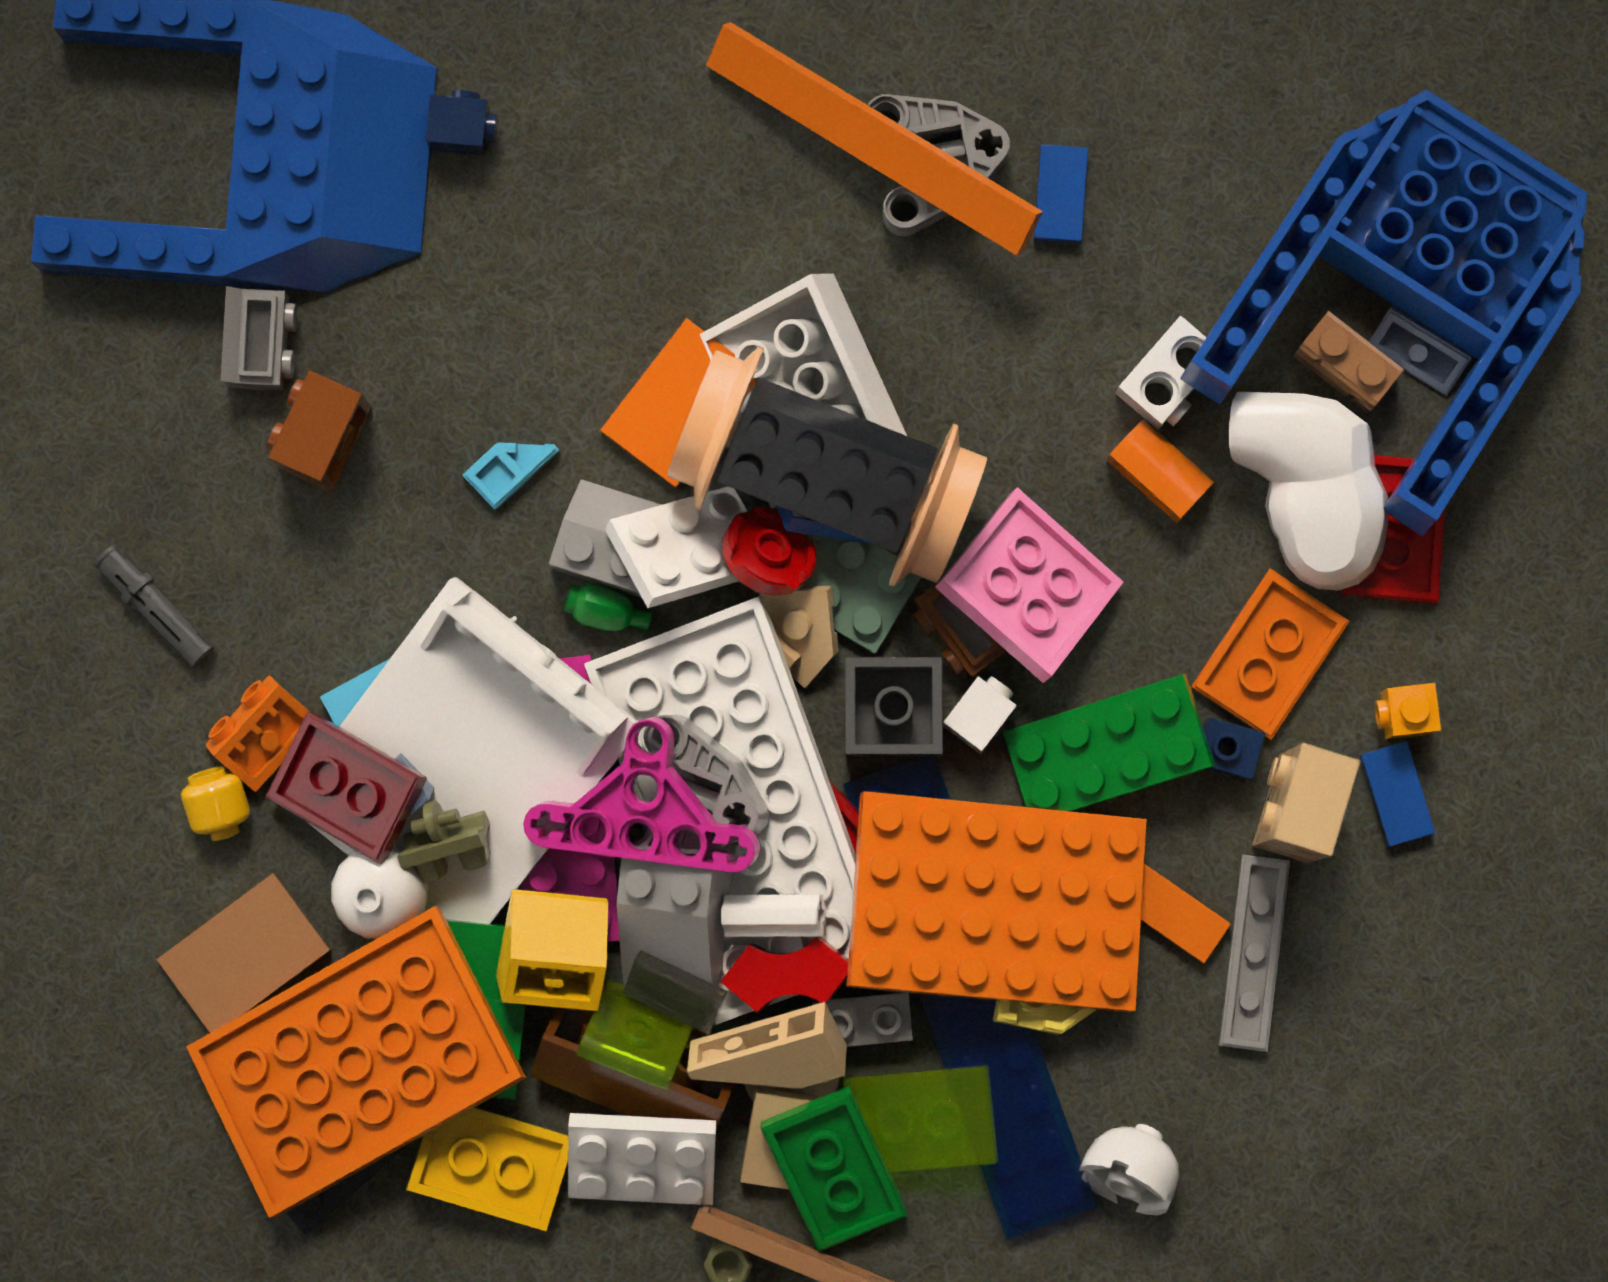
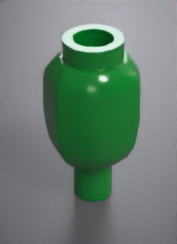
[563,582,652,632]

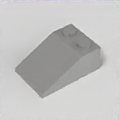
[617,858,732,1008]

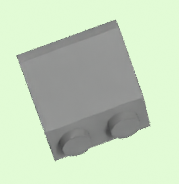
[549,479,661,598]

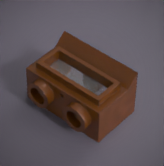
[912,582,1007,679]

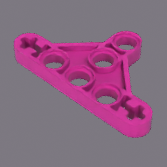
[523,717,760,872]

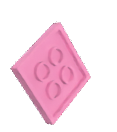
[935,487,1123,683]

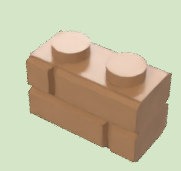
[1293,311,1404,414]

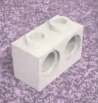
[1115,315,1206,430]

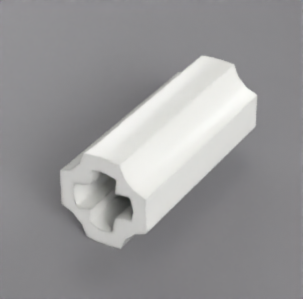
[721,894,826,937]

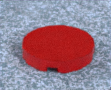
[722,506,816,596]

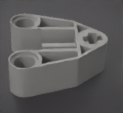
[868,94,1010,236]
[629,714,769,854]

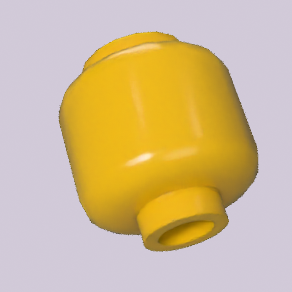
[181,766,250,841]

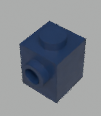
[426,90,498,155]
[1203,717,1265,782]

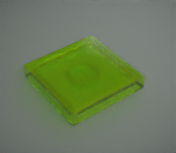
[576,979,698,1090]

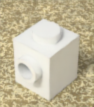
[942,676,1017,754]

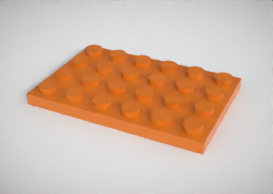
[847,791,1147,1013]
[186,906,526,1219]

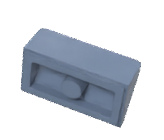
[1369,304,1472,396]

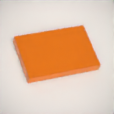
[600,318,758,489]
[1191,568,1350,740]

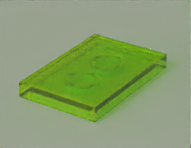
[843,1065,998,1172]

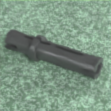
[93,544,214,668]

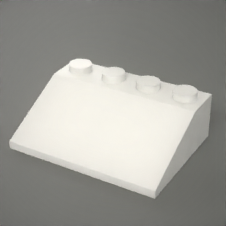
[700,274,907,508]

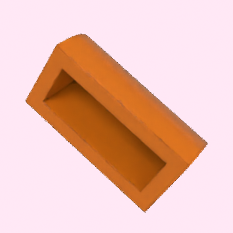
[1106,419,1214,524]

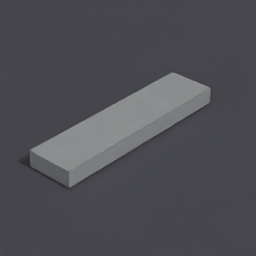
[1218,855,1290,1052]

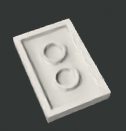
[605,486,748,608]
[568,1113,716,1205]

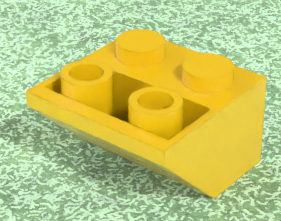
[496,889,608,1011]

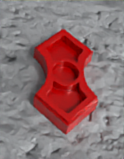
[720,936,849,1012]

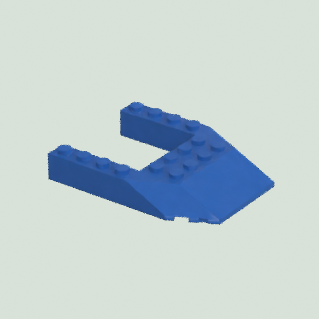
[31,0,437,293]
[1180,90,1587,536]

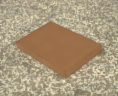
[156,873,331,1033]

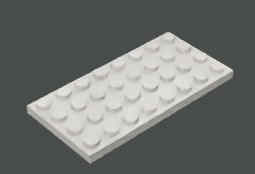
[584,597,856,1025]

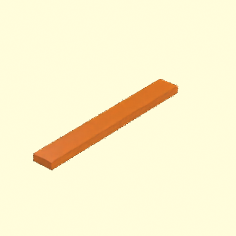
[706,22,1043,256]

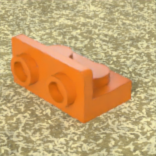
[205,675,310,792]

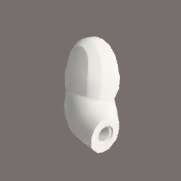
[1229,392,1388,590]

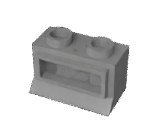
[221,286,297,391]

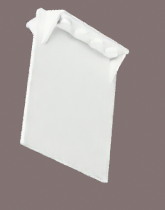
[306,577,637,924]

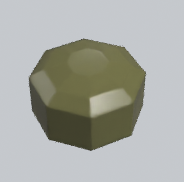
[704,1241,754,1282]

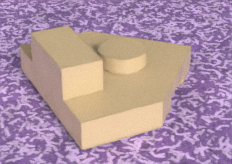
[758,586,839,688]

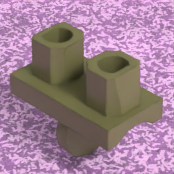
[397,800,490,883]

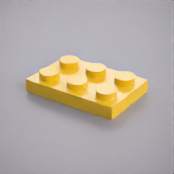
[406,1107,568,1231]

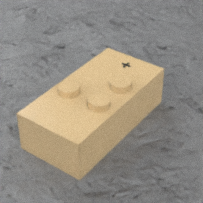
[1252,743,1360,863]

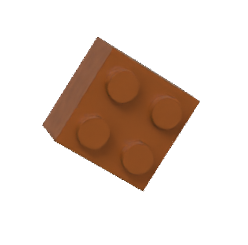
[266,370,372,493]

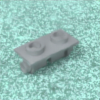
[812,992,913,1047]

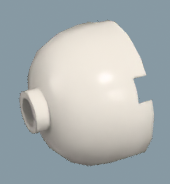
[331,846,430,939]
[1079,1124,1179,1215]

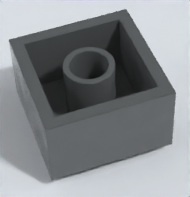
[845,657,942,758]

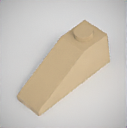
[687,1002,847,1089]

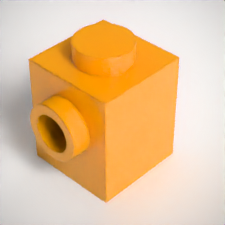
[1375,683,1441,740]

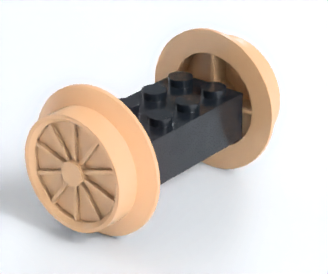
[667,346,987,587]

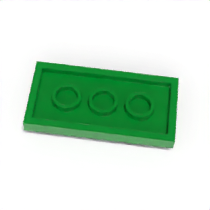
[1003,674,1215,812]

